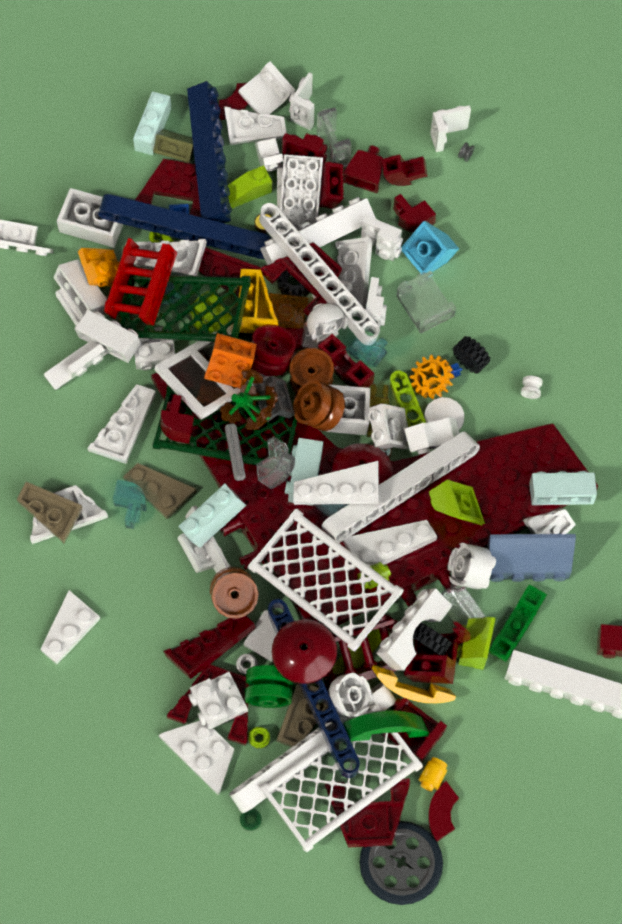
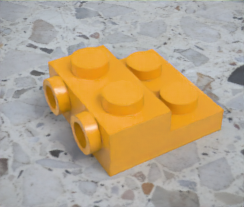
[78,247,120,287]

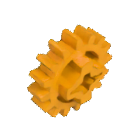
[410,355,454,399]

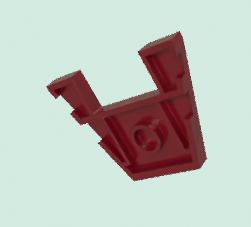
[135,159,201,217]
[260,242,343,316]
[167,665,249,746]
[325,778,410,848]

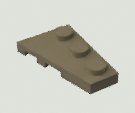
[123,463,196,519]
[17,482,83,544]
[276,683,328,747]

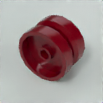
[251,325,296,376]

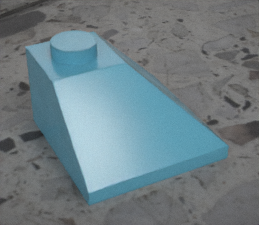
[401,221,459,277]

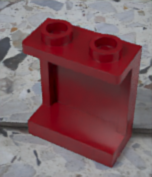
[381,697,447,763]

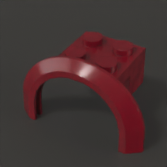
[387,620,471,684]

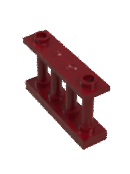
[322,614,398,692]

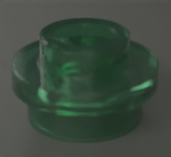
[240,808,262,831]

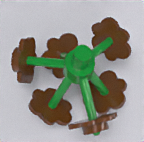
[220,369,278,430]

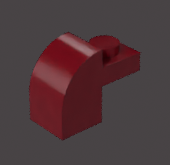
[382,154,428,186]
[393,194,436,232]
[160,394,194,444]

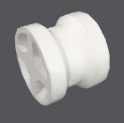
[521,376,543,399]

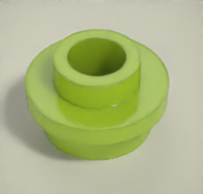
[249,727,270,749]

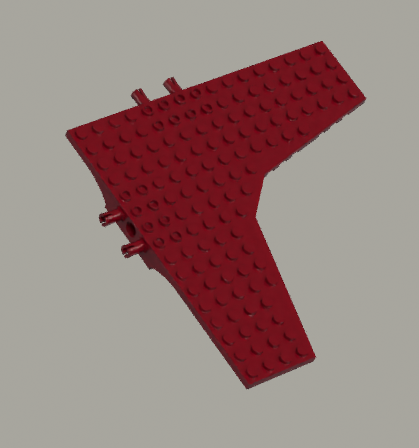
[151,346,598,630]

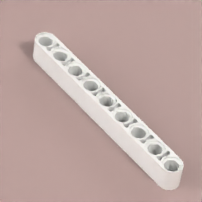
[259,203,380,346]
[322,431,480,543]
[229,683,396,813]

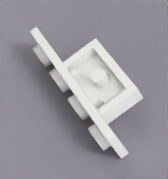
[0,220,54,256]
[44,343,108,390]
[177,506,231,573]

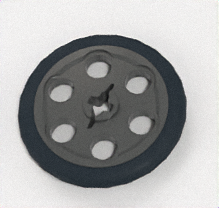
[359,821,443,905]

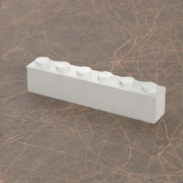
[260,197,376,265]
[504,650,622,719]

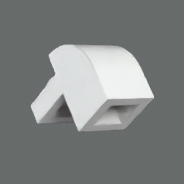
[255,138,284,172]

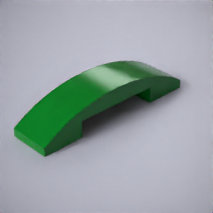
[489,584,547,662]
[343,711,430,741]

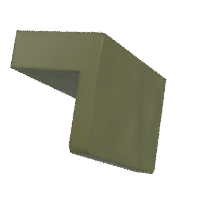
[153,130,194,163]

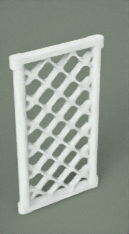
[248,509,404,651]
[259,703,423,853]

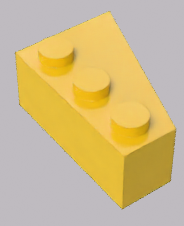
[239,269,278,333]

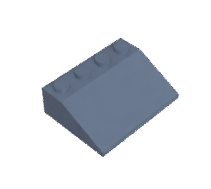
[487,534,576,582]

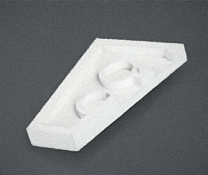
[224,106,286,145]
[41,590,100,665]

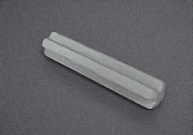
[225,424,246,481]

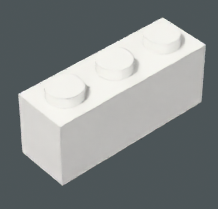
[53,259,107,317]
[74,310,141,363]

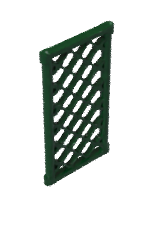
[118,274,251,342]
[152,385,298,473]

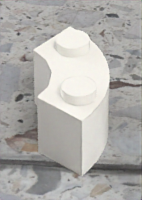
[404,418,460,455]

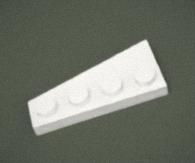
[87,384,156,464]
[293,461,379,505]

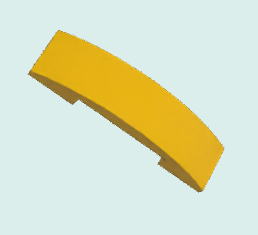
[372,665,456,703]

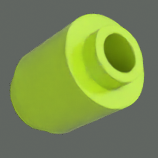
[357,562,391,589]

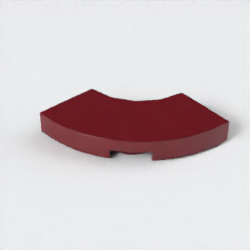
[219,83,249,120]
[428,781,459,842]

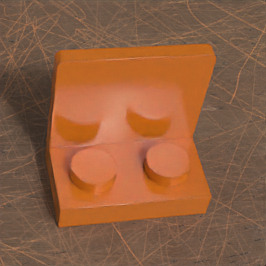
[204,333,257,389]

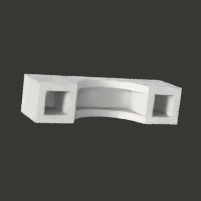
[376,588,452,671]

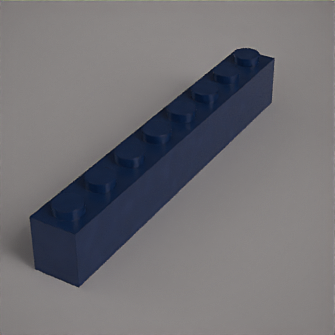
[187,81,232,223]

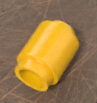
[418,757,448,792]

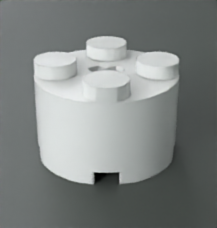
[448,543,496,590]

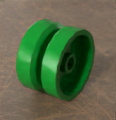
[245,665,293,708]

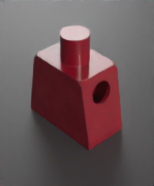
[343,145,384,194]

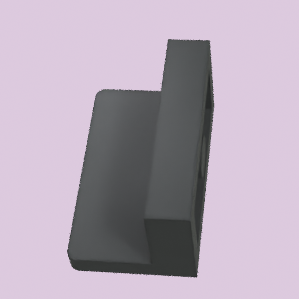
[256,376,295,422]

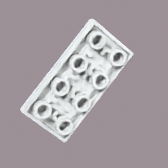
[278,155,323,232]

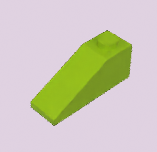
[227,165,272,208]

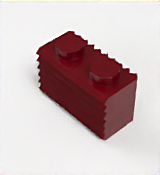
[319,162,344,209]

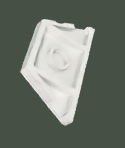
[30,485,108,544]
[159,721,234,795]

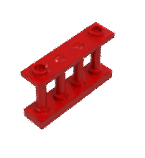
[104,238,178,326]

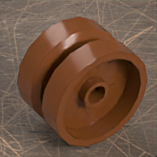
[290,348,334,394]
[293,380,345,431]
[209,566,259,619]

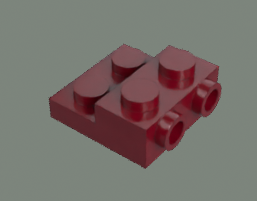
[282,133,328,165]

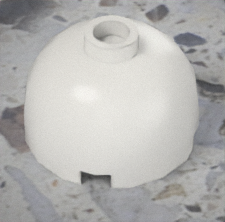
[307,303,348,342]
[328,673,372,717]

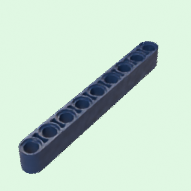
[98,194,272,259]
[268,599,360,778]

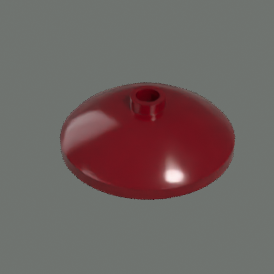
[331,443,393,485]
[272,619,337,684]

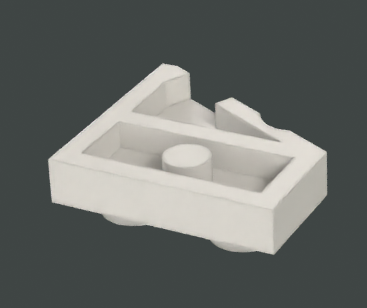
[523,508,576,534]

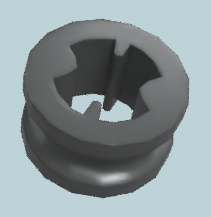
[458,142,475,162]

